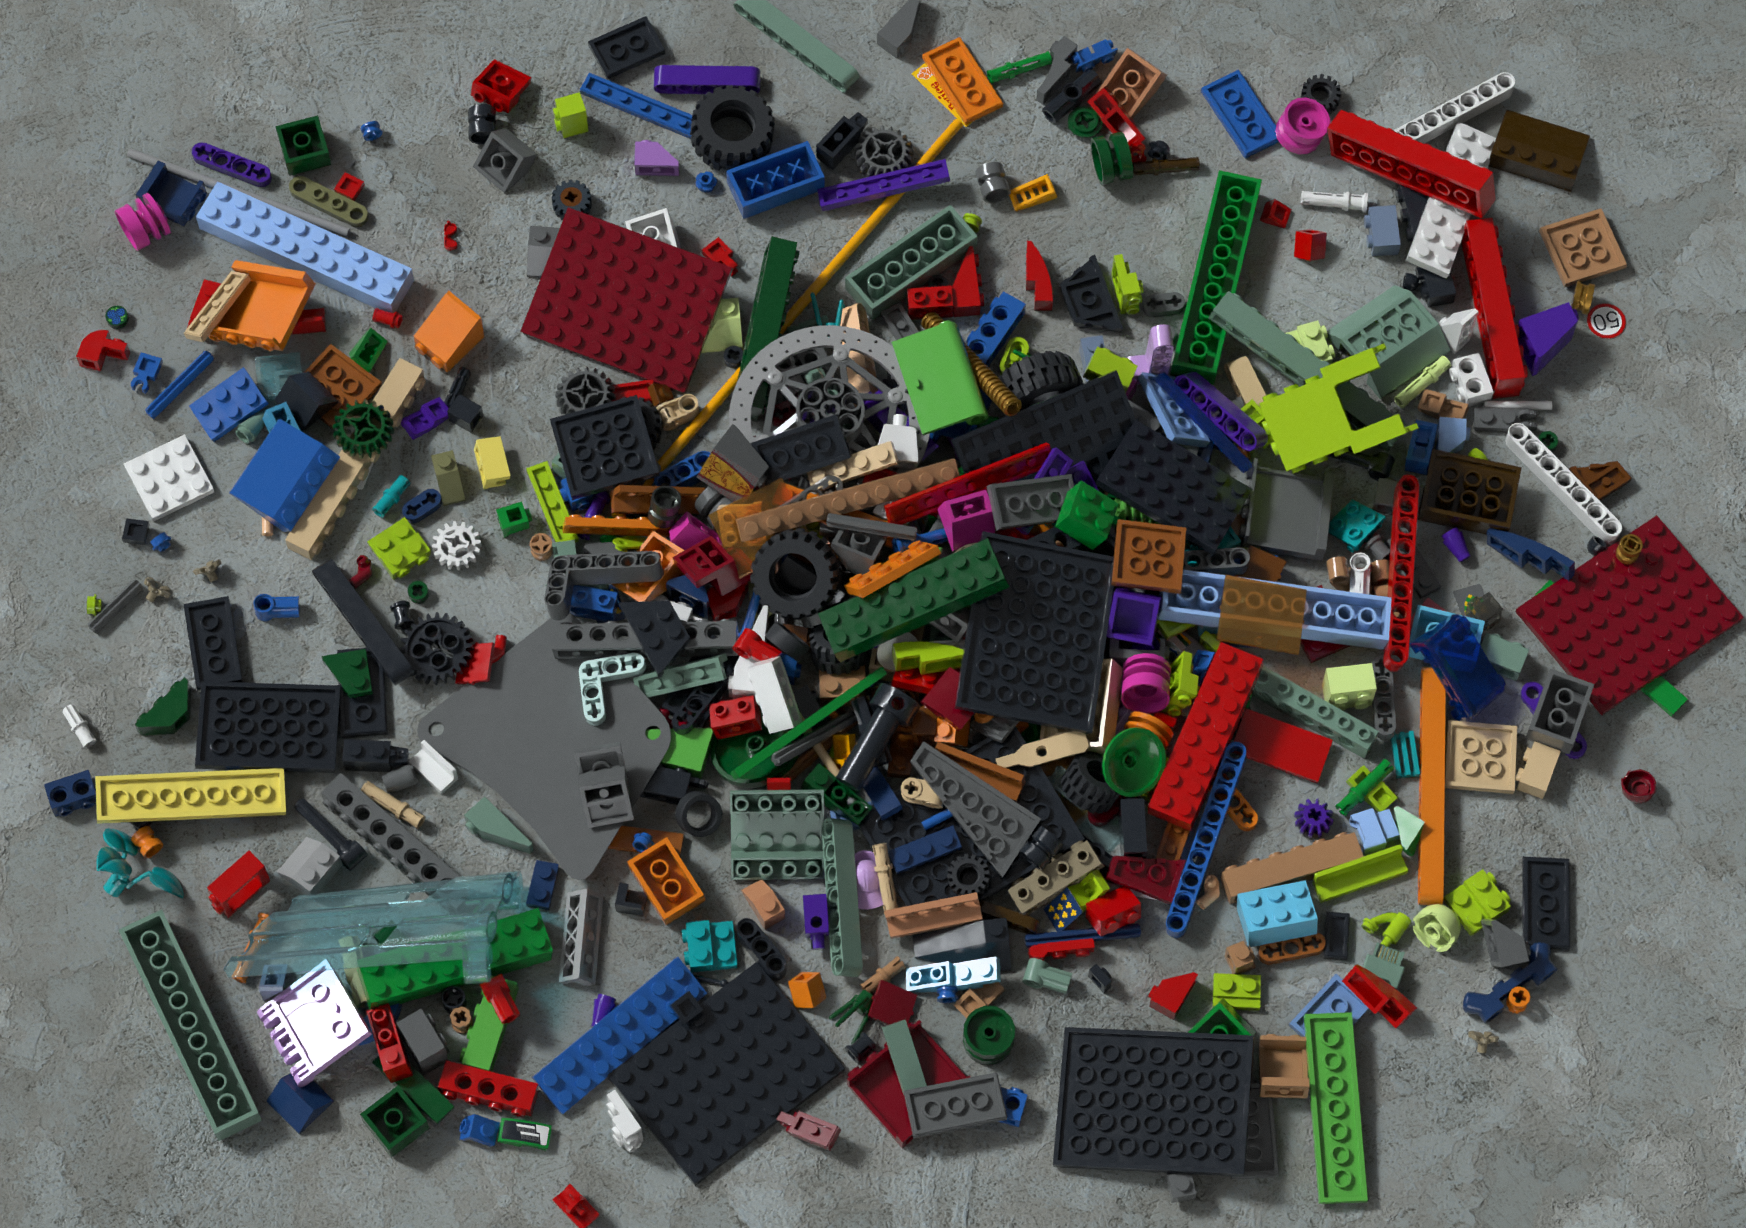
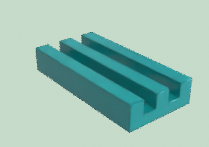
[1390,731,1420,779]

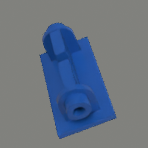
[1071,39,1118,73]

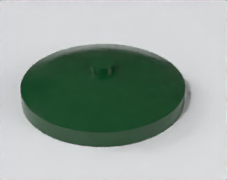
[710,707,802,788]

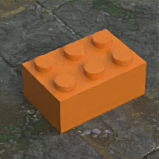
[627,837,705,925]

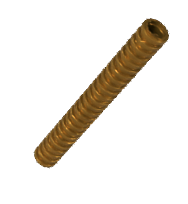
[921,312,1022,416]

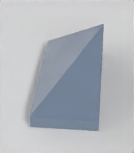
[259,965,288,1001]

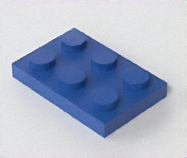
[189,367,269,442]

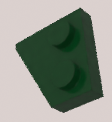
[322,649,373,698]

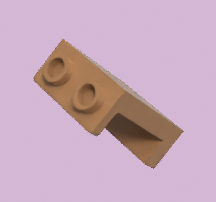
[1259,1034,1309,1098]

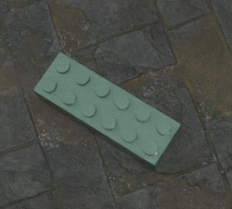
[845,205,978,321]

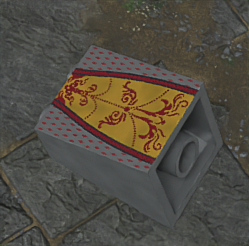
[697,424,769,504]

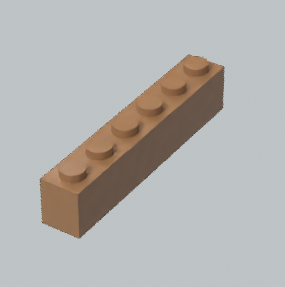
[1221,832,1364,904]

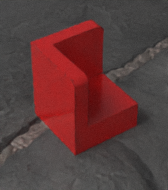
[1294,229,1327,261]

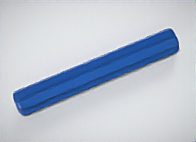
[145,351,214,419]

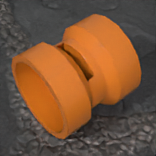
[131,826,163,859]

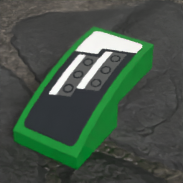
[497,1118,552,1150]

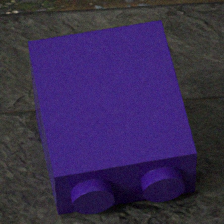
[1517,302,1579,376]

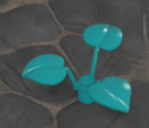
[96,828,184,899]

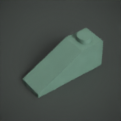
[464,796,534,854]

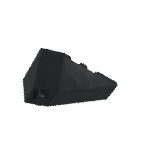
[912,918,1011,972]

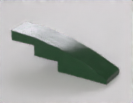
[372,1056,455,1125]

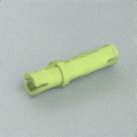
[1394,356,1451,409]

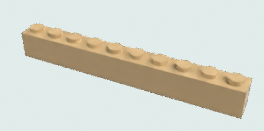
[285,358,426,560]

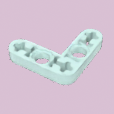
[579,653,646,726]

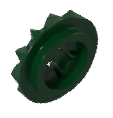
[1067,106,1102,139]

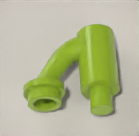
[1361,912,1412,947]

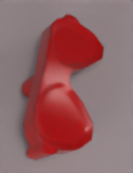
[444,221,458,251]

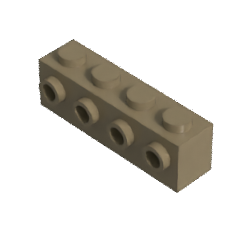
[1008,840,1105,916]

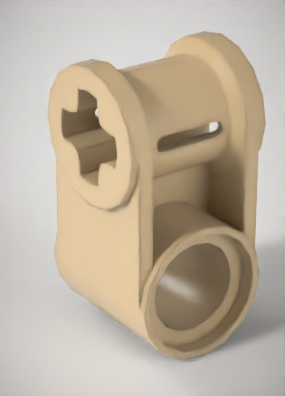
[656,394,700,431]
[901,778,943,809]

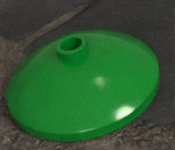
[1102,727,1166,797]

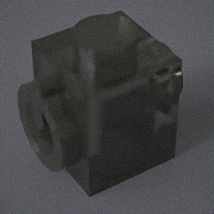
[1465,592,1503,631]

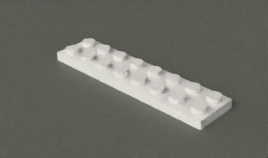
[1406,121,1496,278]

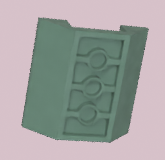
[1327,285,1450,399]
[730,790,825,880]

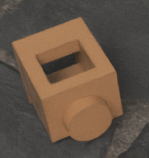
[1224,941,1256,974]

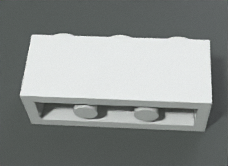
[747,656,802,734]

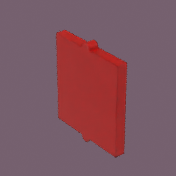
[455,642,495,685]

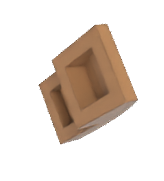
[1418,389,1469,420]
[954,982,1006,1018]

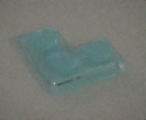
[255,352,302,400]

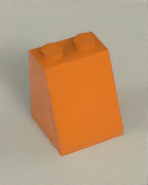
[414,291,485,373]

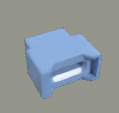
[1349,808,1399,856]

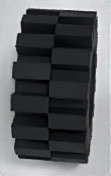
[1301,74,1341,115]
[947,854,991,896]

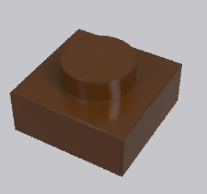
[648,383,674,407]

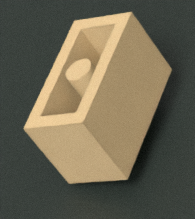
[1515,741,1561,799]

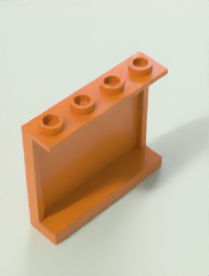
[208,260,316,351]

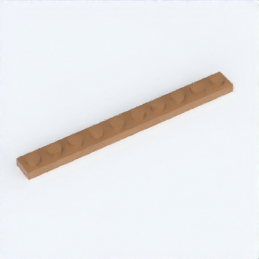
[736,459,959,542]

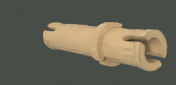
[361,781,426,829]
[872,843,898,915]

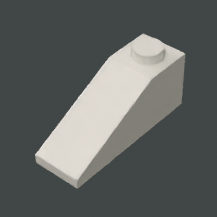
[1439,309,1478,354]

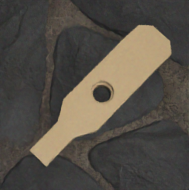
[996,731,1089,768]

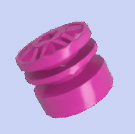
[114,193,171,251]
[1121,653,1171,714]

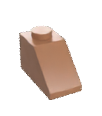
[741,880,785,930]

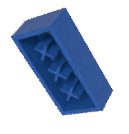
[726,141,825,219]

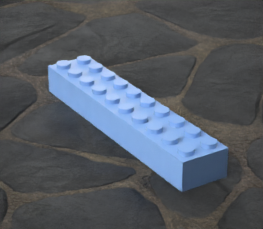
[196,181,414,313]
[1158,570,1391,650]

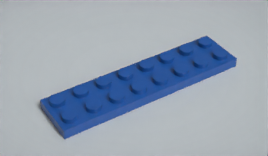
[532,957,707,1114]

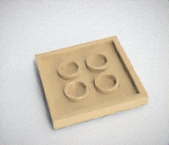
[1445,720,1517,794]

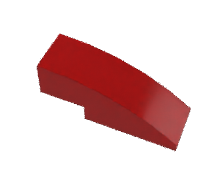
[1087,86,1146,145]
[1026,241,1053,311]
[1342,964,1417,1028]

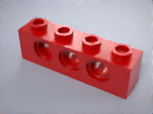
[438,1060,539,1118]

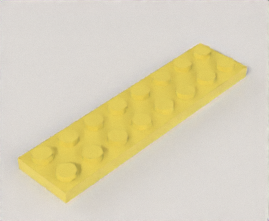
[95,768,286,824]

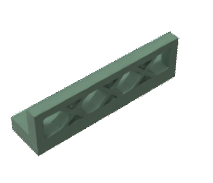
[633,653,728,698]

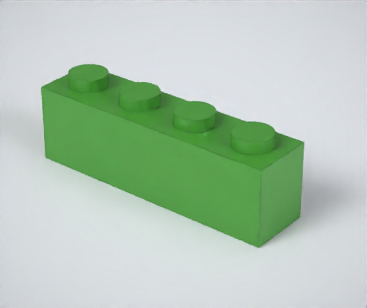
[459,975,519,1072]

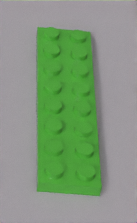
[1304,1012,1368,1204]

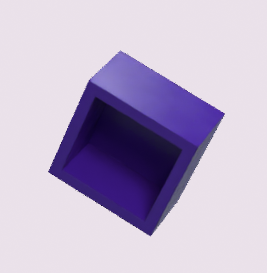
[1106,587,1162,645]

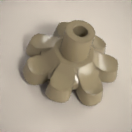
[193,559,222,582]
[144,577,171,602]
[1468,1031,1499,1053]

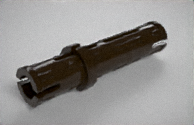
[1133,157,1200,176]

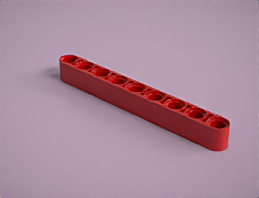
[1383,474,1419,672]

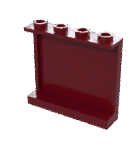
[847,1020,970,1149]

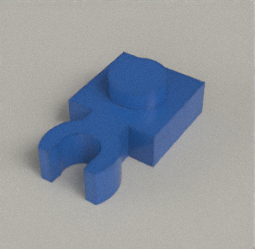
[131,352,163,394]

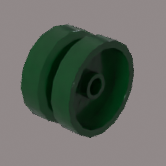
[1091,132,1133,185]
[963,1006,1015,1065]

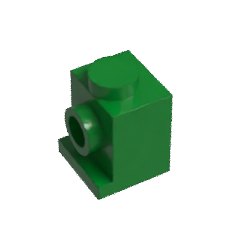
[496,501,532,538]

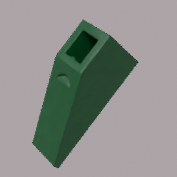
[800,763,873,825]

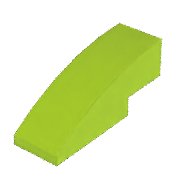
[892,641,963,675]

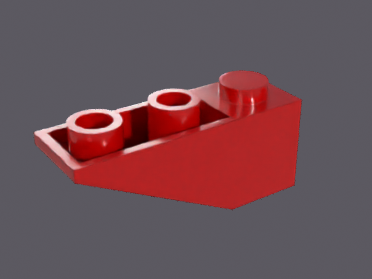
[952,246,984,317]
[366,1003,413,1083]

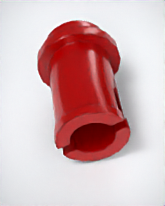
[372,308,402,329]

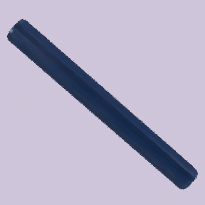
[1025,924,1141,948]

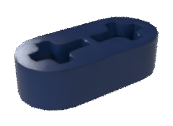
[402,489,442,524]

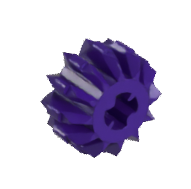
[1294,799,1334,839]

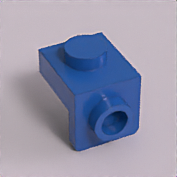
[559,478,593,512]
[459,1114,500,1147]

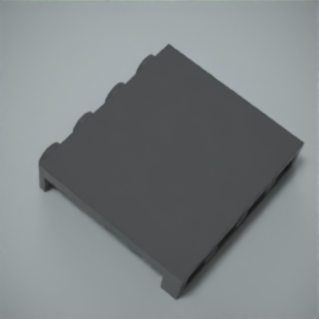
[1239,458,1335,561]

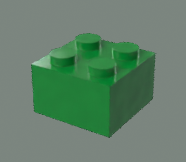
[1055,480,1119,550]

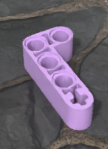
[1127,325,1174,384]

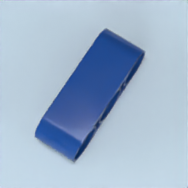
[654,451,711,487]

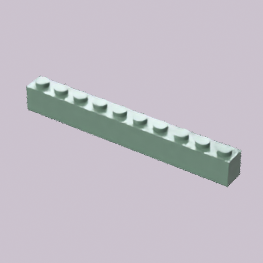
[1209,291,1408,452]

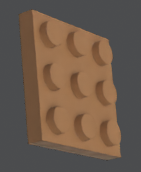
[1539,208,1627,287]

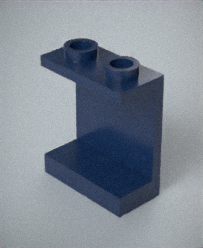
[136,160,207,226]

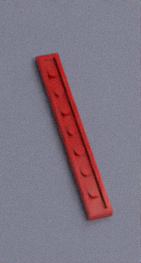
[884,442,1051,525]

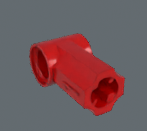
[732,628,782,662]
[480,974,520,1024]

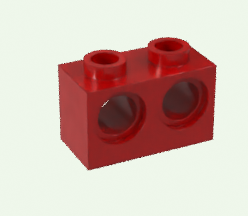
[907,286,953,320]

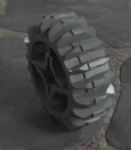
[854,125,914,177]
[555,366,616,415]

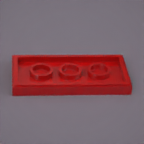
[1232,709,1333,783]

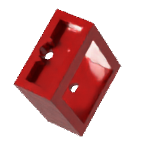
[207,850,270,918]

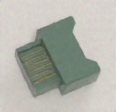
[1363,942,1405,989]

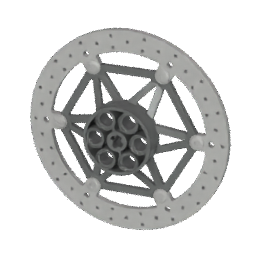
[729,325,930,511]

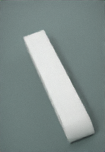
[1394,72,1515,144]
[1505,423,1622,545]

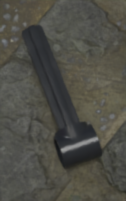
[1327,449,1395,481]
[294,798,368,871]

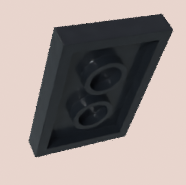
[588,16,665,79]

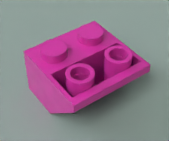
[938,490,995,552]

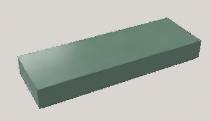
[882,1020,927,1095]

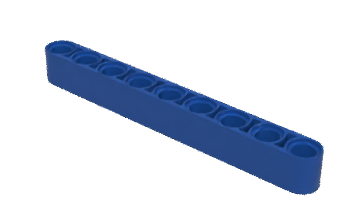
[1166,742,1246,938]

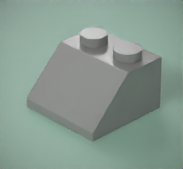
[277,837,343,900]

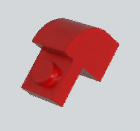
[76,330,130,371]

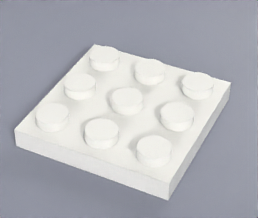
[124,434,215,522]

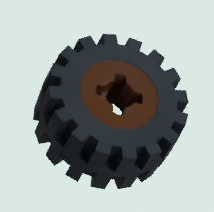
[552,179,592,220]

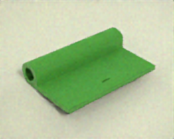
[892,320,988,436]

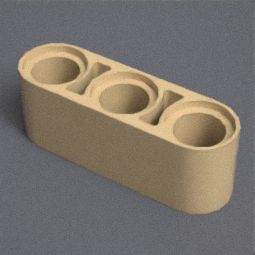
[1224,356,1266,408]

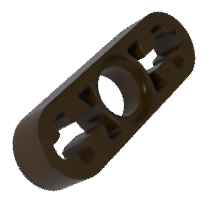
[980,900,1040,935]

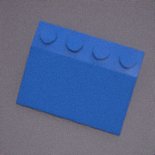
[229,419,340,532]

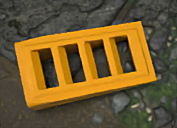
[1009,174,1058,211]

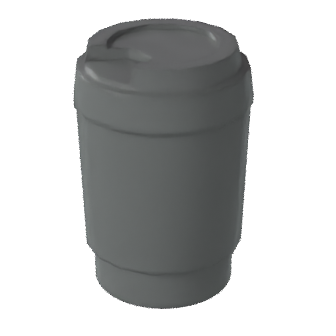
[382,764,419,793]

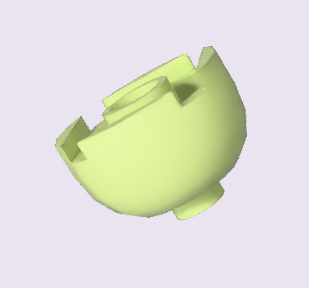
[1413,904,1461,952]

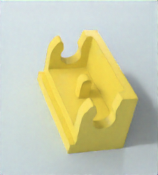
[474,436,511,489]

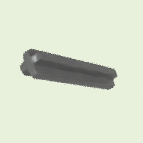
[88,579,143,633]

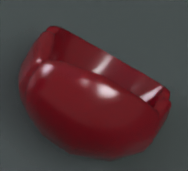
[1621,769,1657,803]

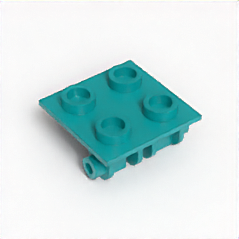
[1328,499,1386,553]

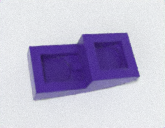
[400,397,449,440]

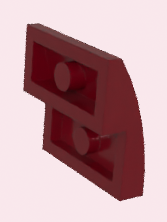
[921,667,975,731]

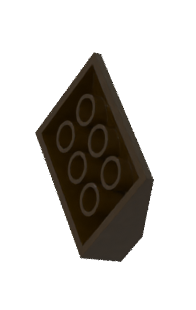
[1488,110,1590,192]
[1418,449,1522,535]

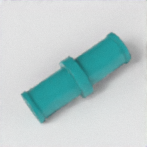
[372,475,411,518]

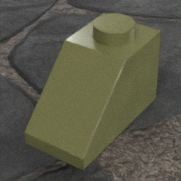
[431,450,466,506]

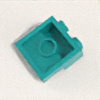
[682,920,737,973]

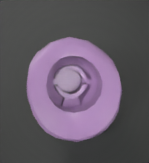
[855,850,883,910]

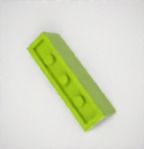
[1312,844,1408,903]

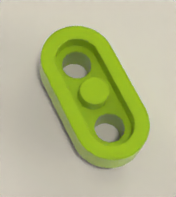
[1000,337,1029,375]

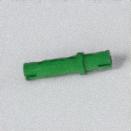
[987,51,1052,83]
[1335,759,1394,816]

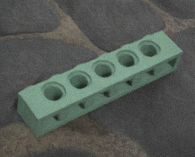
[1251,666,1379,759]

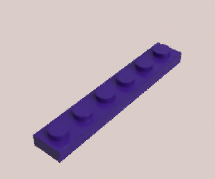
[817,159,950,212]

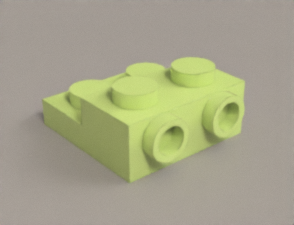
[1286,320,1335,364]

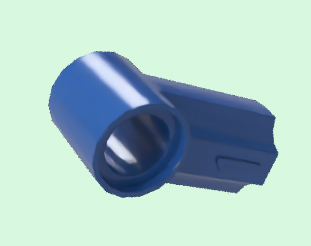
[253,594,300,621]

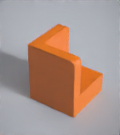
[788,972,826,1008]

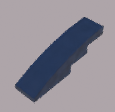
[1487,528,1575,581]

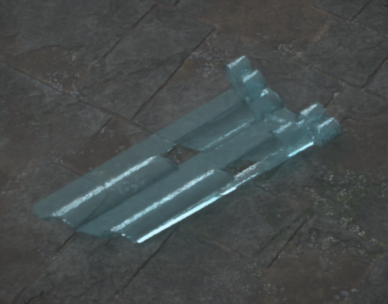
[223,871,523,984]

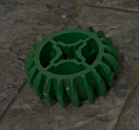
[333,399,394,459]

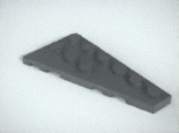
[910,741,1041,878]

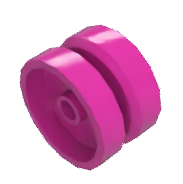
[1275,98,1330,154]

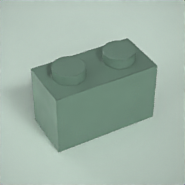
[1475,632,1529,681]

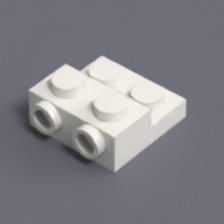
[606,1090,643,1152]

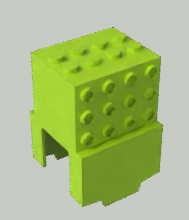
[1259,344,1418,473]

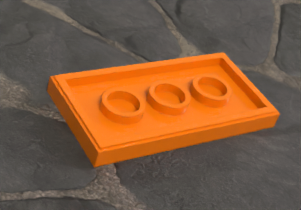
[922,37,1003,125]

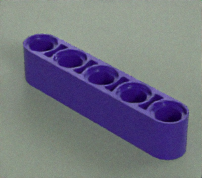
[653,65,761,94]
[1174,372,1268,451]

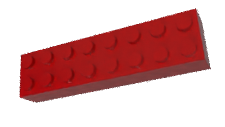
[1327,110,1496,218]
[1461,218,1528,399]
[1148,642,1263,831]

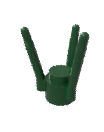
[829,990,873,1044]

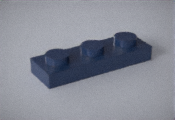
[888,826,962,874]

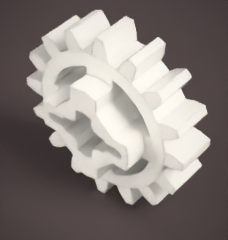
[432,521,482,570]

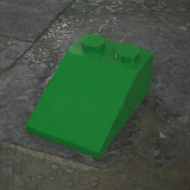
[1188,998,1256,1035]

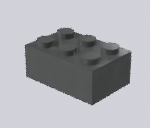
[1525,669,1594,754]

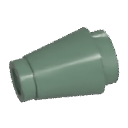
[236,411,265,444]

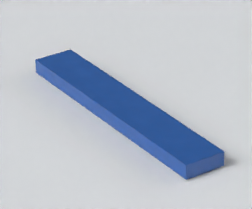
[580,73,692,139]

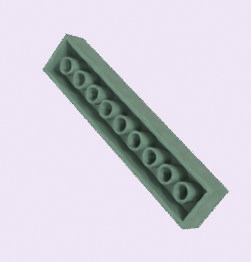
[119,909,262,1142]

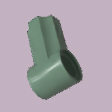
[1022,958,1073,994]

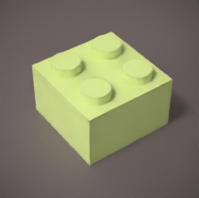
[1322,663,1377,711]

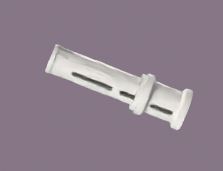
[1301,191,1368,213]

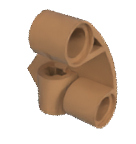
[1326,557,1400,618]

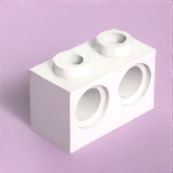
[1449,353,1493,407]

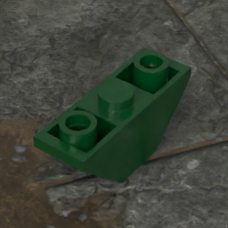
[135,677,191,735]

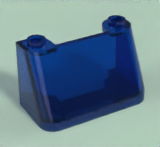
[1410,614,1506,722]

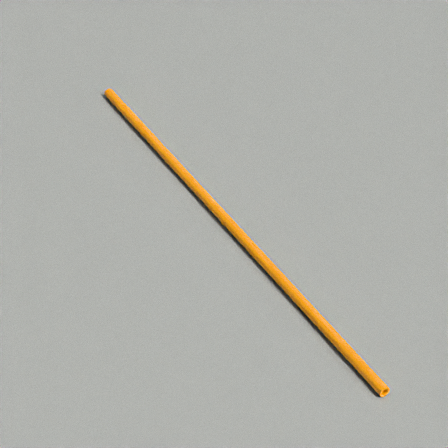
[611,119,963,518]

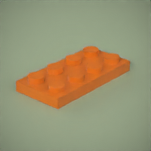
[844,540,941,598]

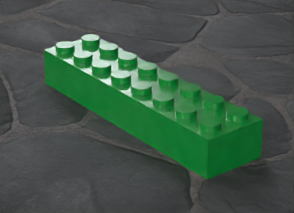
[357,908,553,1010]

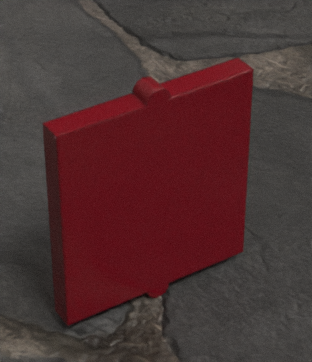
[868,980,917,1025]

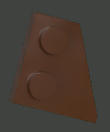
[1569,461,1631,501]

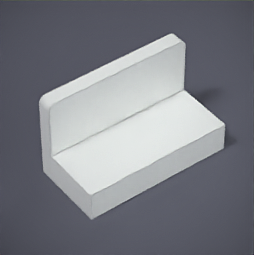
[409,740,458,794]

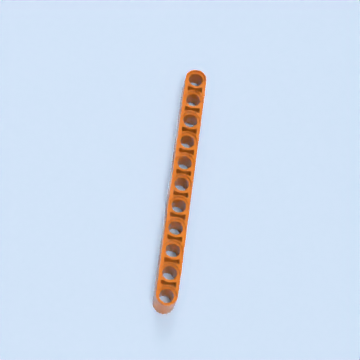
[1418,667,1446,906]

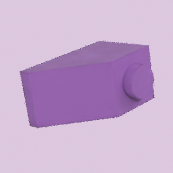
[635,140,679,176]

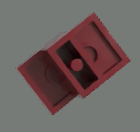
[673,535,753,596]

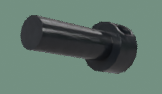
[836,683,921,792]

